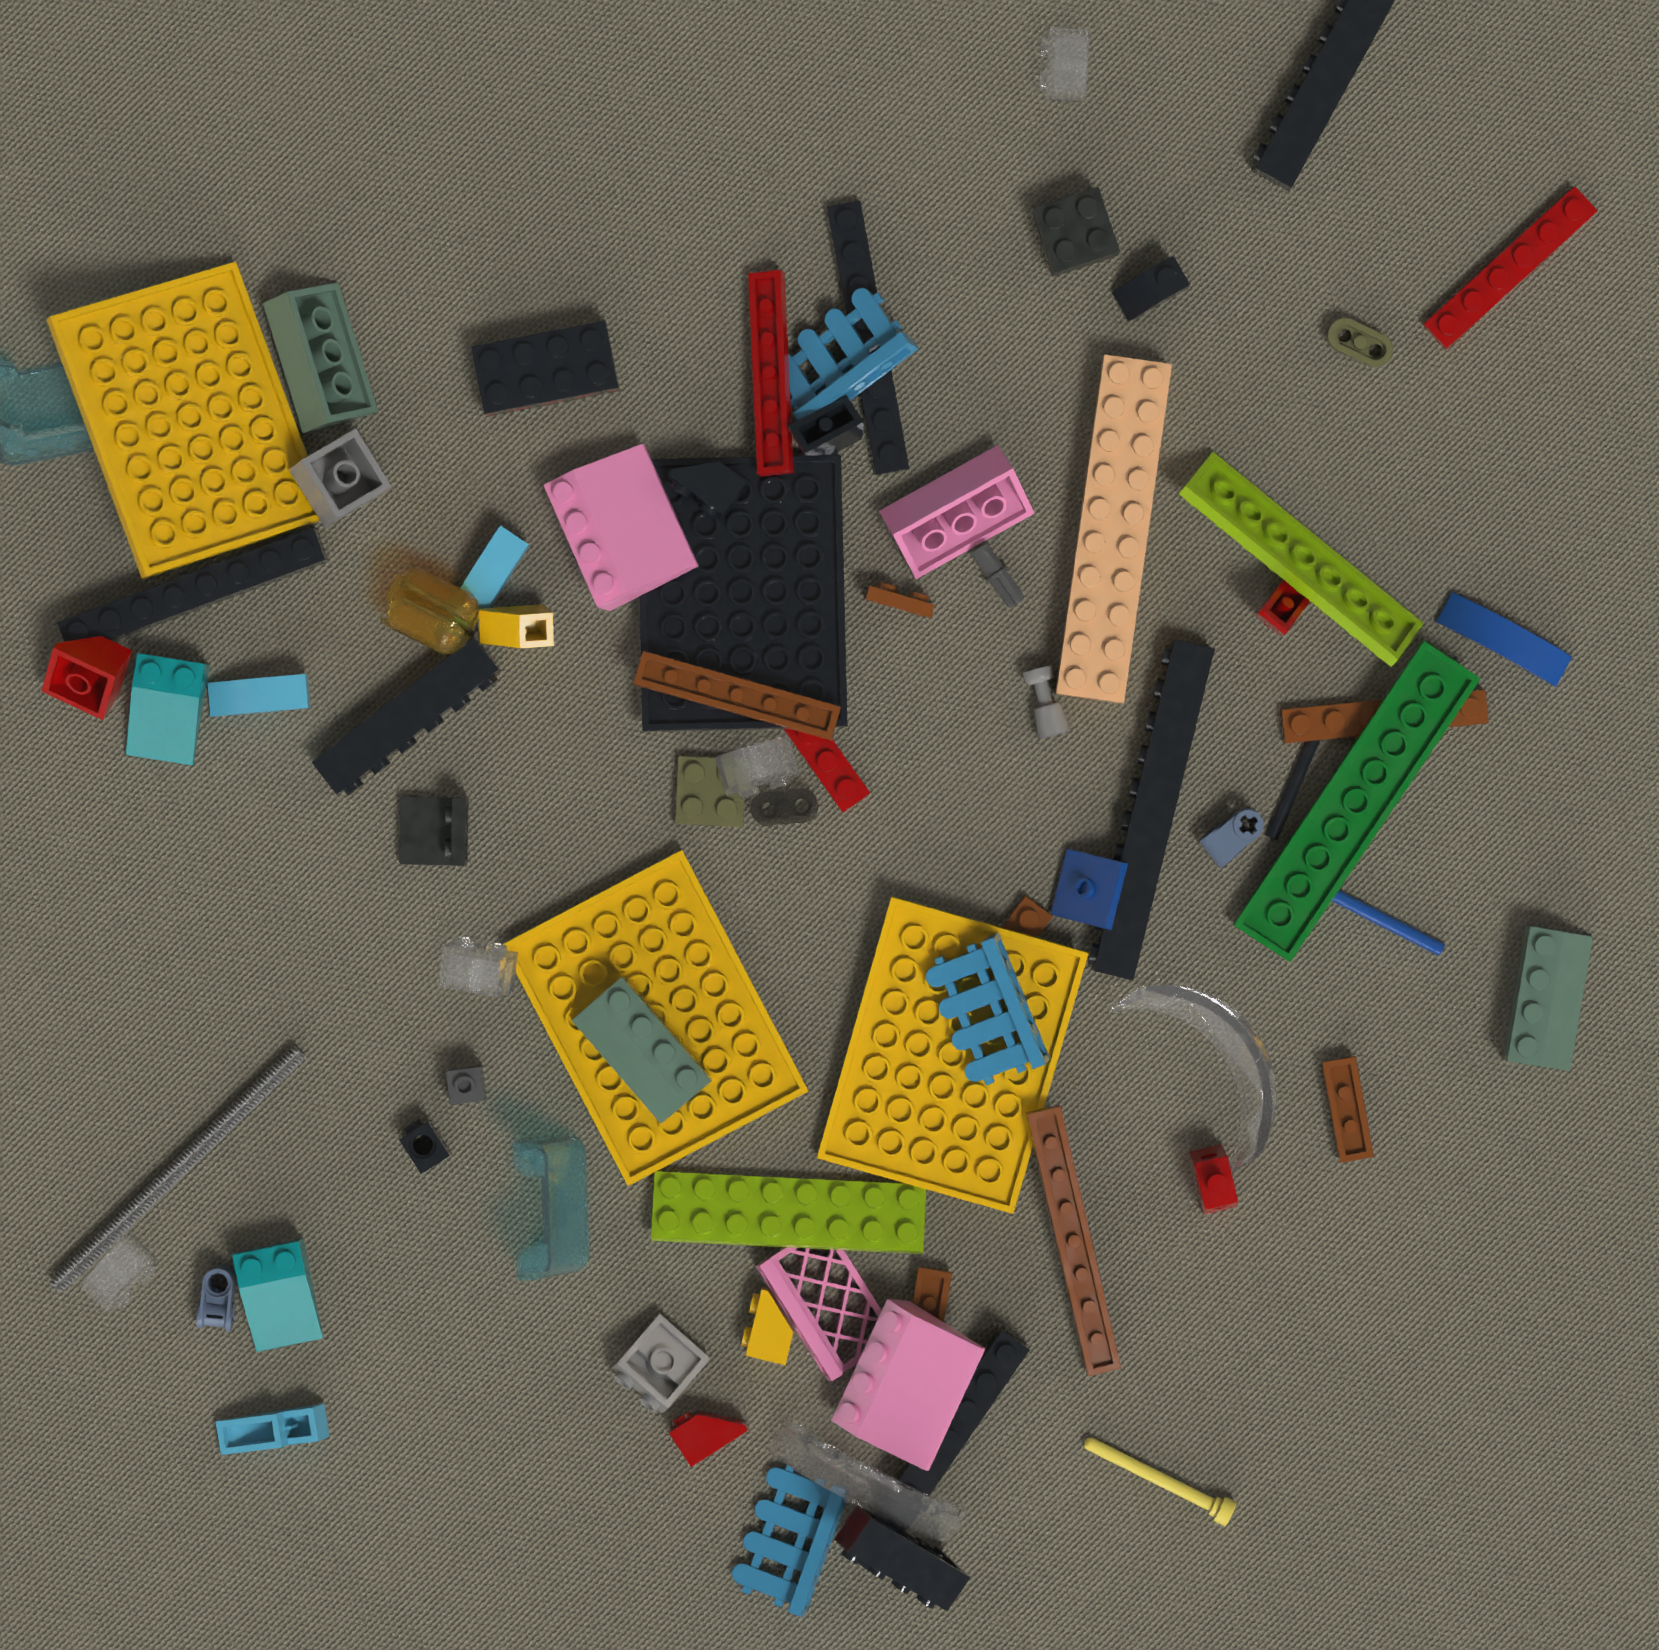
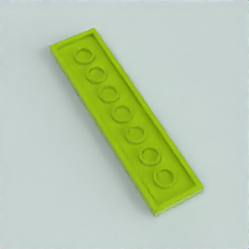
[1179,452,1424,667]
[651,1171,926,1254]

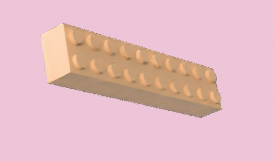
[1055,354,1172,704]

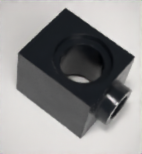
[399,1118,452,1174]

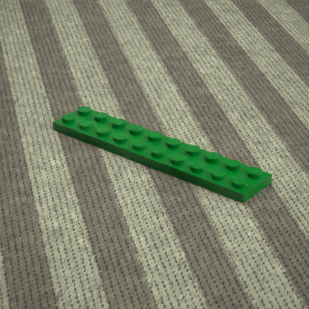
[1233,640,1481,962]

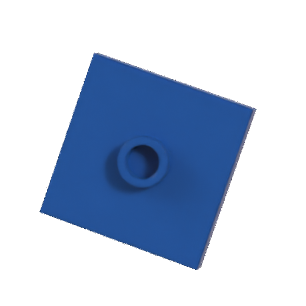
[1051,849,1128,930]

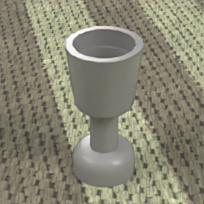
[1023,665,1071,740]

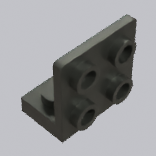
[399,796,469,866]

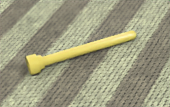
[1084,1437,1237,1527]

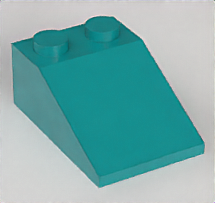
[126,653,210,766]
[232,1238,324,1352]

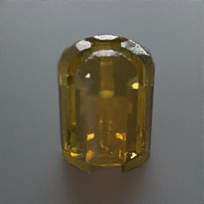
[380,564,479,654]

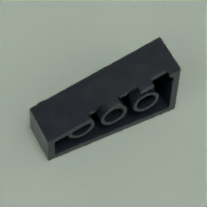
[834,1505,970,1611]

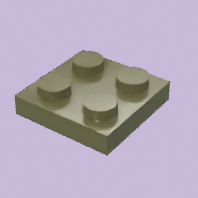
[675,756,746,827]

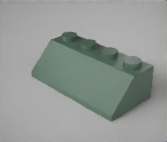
[263,282,378,433]
[1502,925,1593,1071]
[572,976,712,1123]

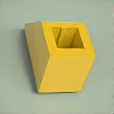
[477,604,554,648]
[741,1286,794,1365]

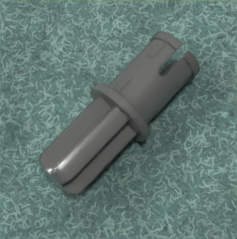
[970,542,1024,608]

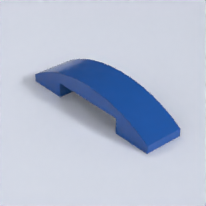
[1436,592,1572,687]

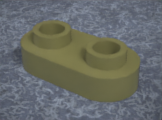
[1327,318,1393,368]

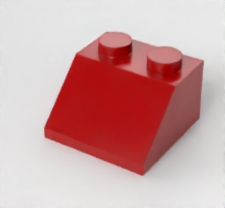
[41,636,132,720]

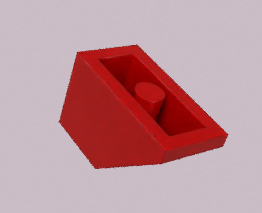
[1255,579,1310,637]
[669,1410,749,1467]

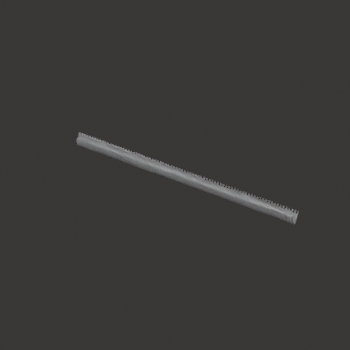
[49,1045,307,1293]

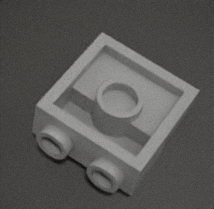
[611,1314,711,1413]

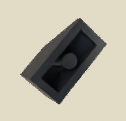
[1112,255,1190,322]
[788,395,864,456]

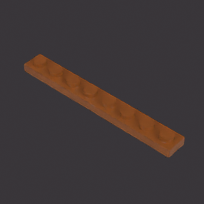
[1026,1104,1121,1377]

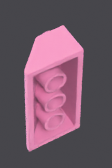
[879,445,1035,579]

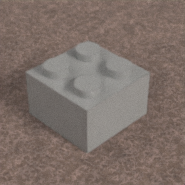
[289,429,392,528]

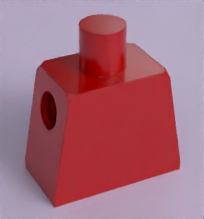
[1189,1144,1238,1215]

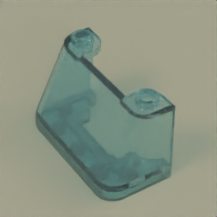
[0,359,95,465]
[513,1136,590,1281]

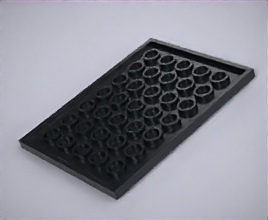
[640,455,848,732]

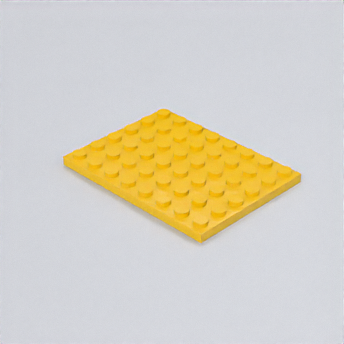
[46,262,320,579]
[501,850,809,1186]
[817,896,1089,1214]

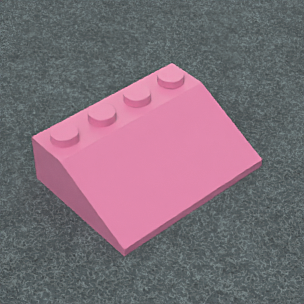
[543,444,699,611]
[831,1299,985,1471]

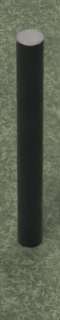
[1265,740,1320,840]

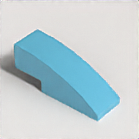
[446,525,530,631]
[207,674,311,717]
[216,1403,330,1455]

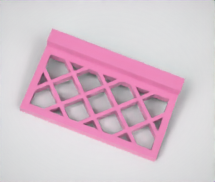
[755,1247,882,1381]

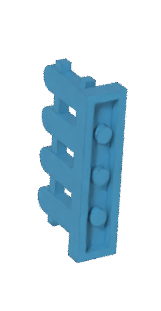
[788,288,919,420]
[926,932,1050,1085]
[732,1463,852,1617]

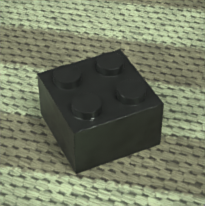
[1032,186,1120,277]

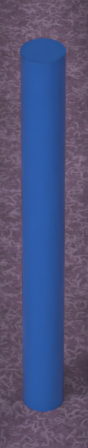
[1332,890,1445,956]

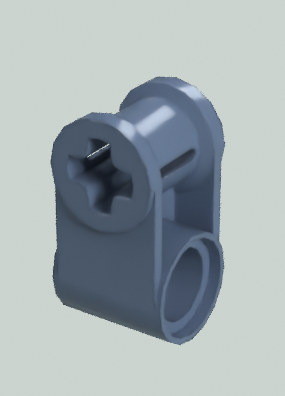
[1198,808,1264,868]
[197,1264,237,1332]

